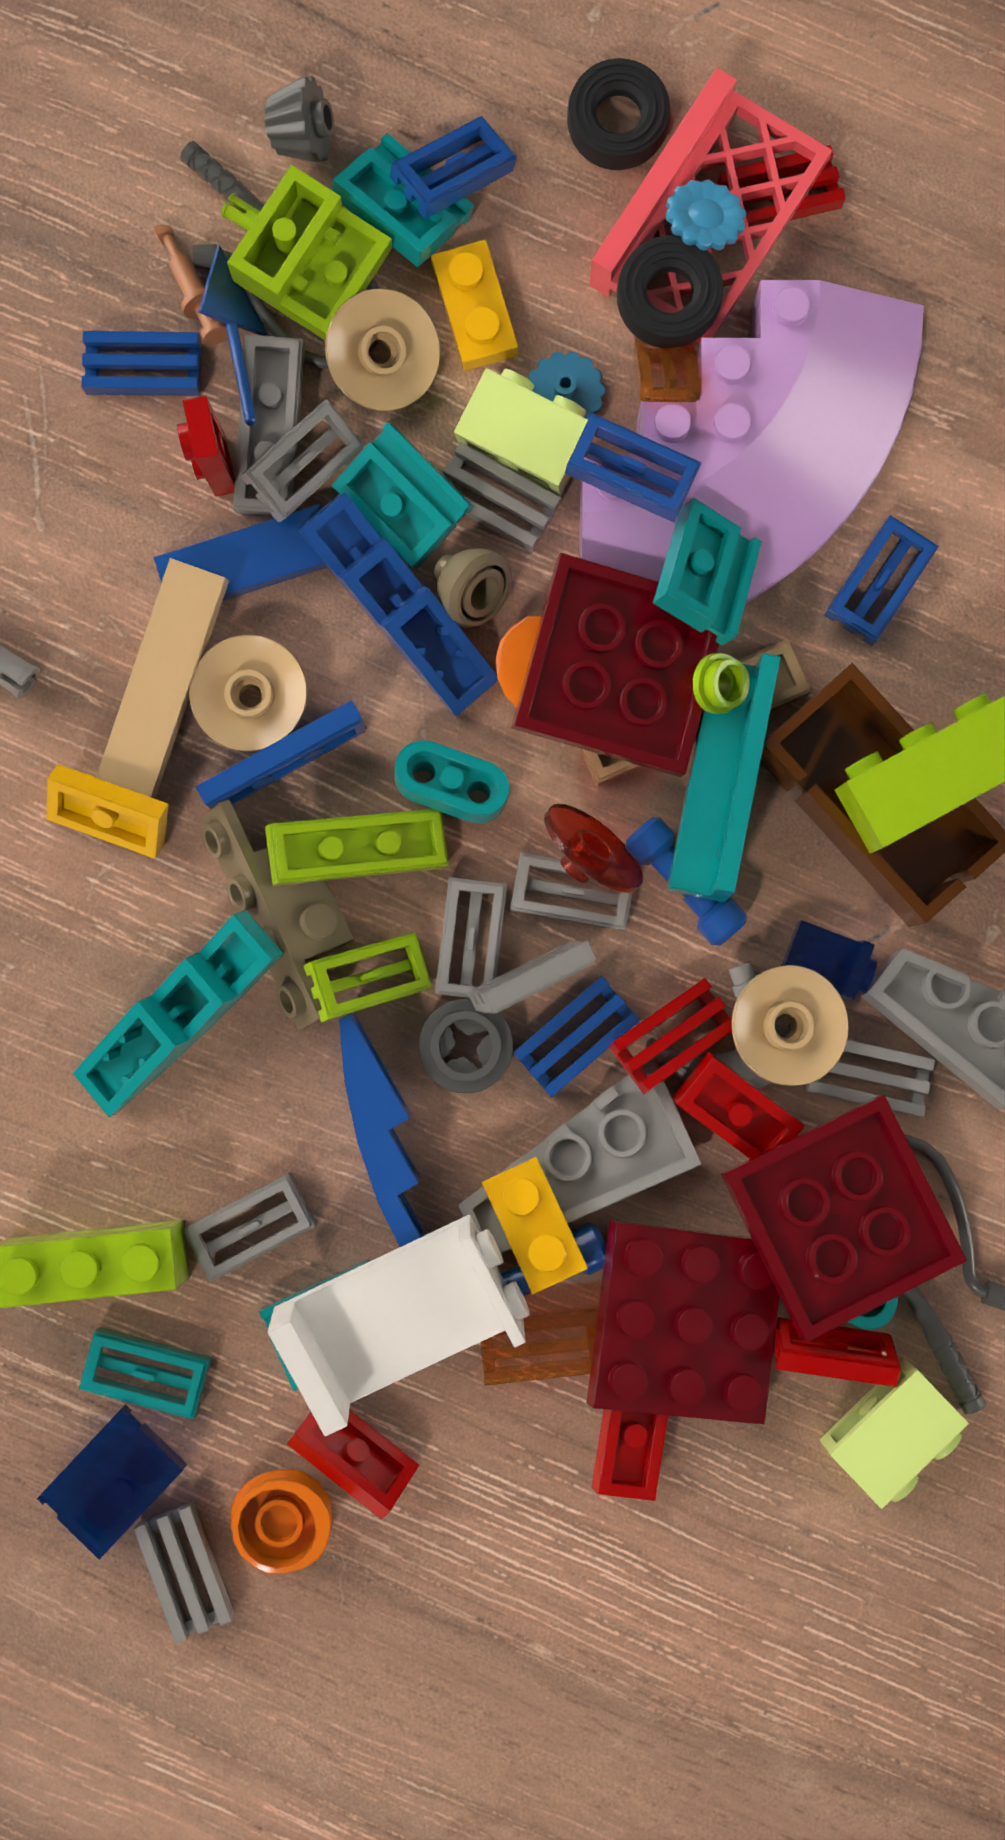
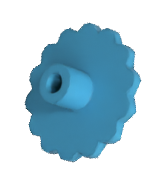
[666,179,746,251]
[528,351,605,420]

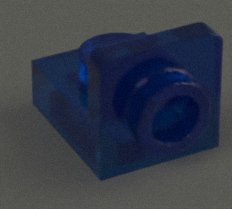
[781,920,877,1001]

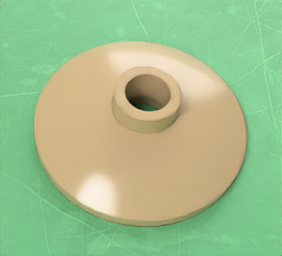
[325,288,440,411]
[189,635,307,752]
[732,965,848,1086]

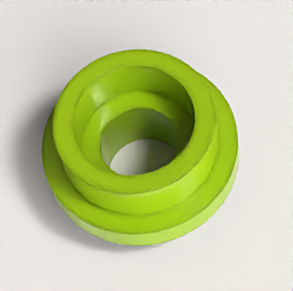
[693,653,750,714]

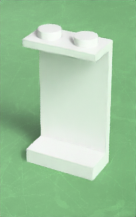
[268,1214,530,1436]

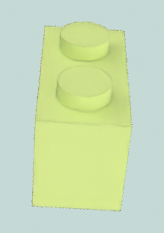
[454,368,588,497]
[819,1358,969,1509]

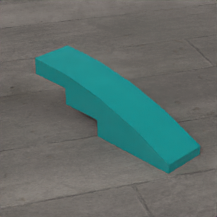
[72,910,284,1118]

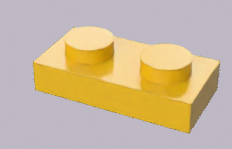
[431,239,518,372]
[46,764,169,859]
[482,1157,588,1295]

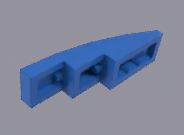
[297,492,498,716]
[339,1014,427,1247]

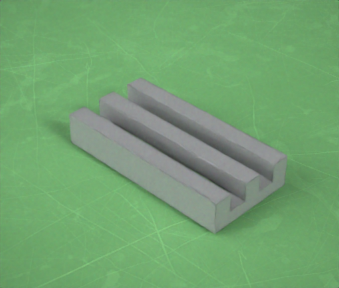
[240,399,364,522]
[443,442,561,553]
[510,852,636,931]
[435,877,507,998]
[468,941,596,1014]
[804,1040,936,1117]
[183,1172,317,1282]
[134,1501,235,1643]

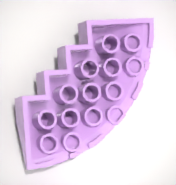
[579,280,924,604]

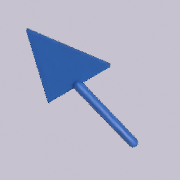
[198,245,267,426]

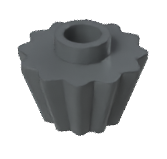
[264,76,334,162]

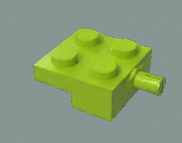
[221,164,392,341]

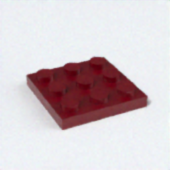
[511,553,720,777]
[720,1095,967,1342]
[586,1220,780,1425]

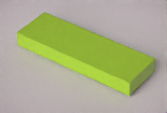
[265,809,449,886]

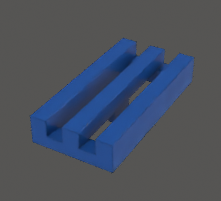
[390,116,517,219]
[81,331,202,396]
[565,413,702,523]
[824,515,939,646]
[513,976,640,1098]

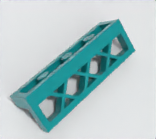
[666,653,781,902]

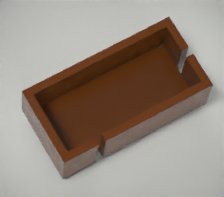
[760,662,1005,927]

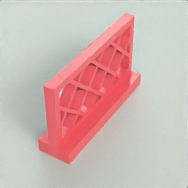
[590,67,832,344]

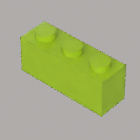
[835,693,1005,854]
[0,1219,190,1308]

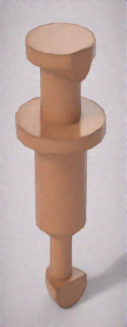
[153,225,228,346]

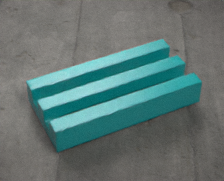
[79,1327,212,1420]

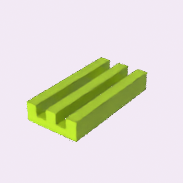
[303,932,433,1022]

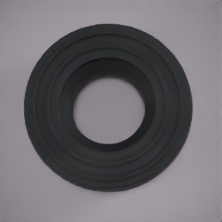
[567,58,670,170]
[617,235,723,348]

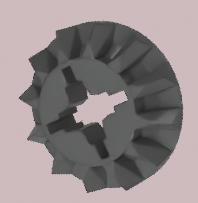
[419,999,513,1093]

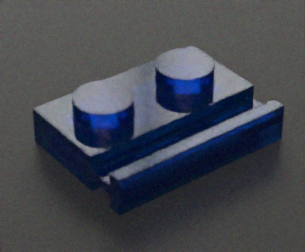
[37,1404,187,1560]

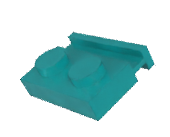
[331,133,474,268]
[331,422,474,569]
[653,498,762,646]

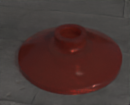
[544,804,643,893]

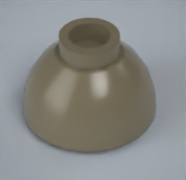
[434,548,512,628]

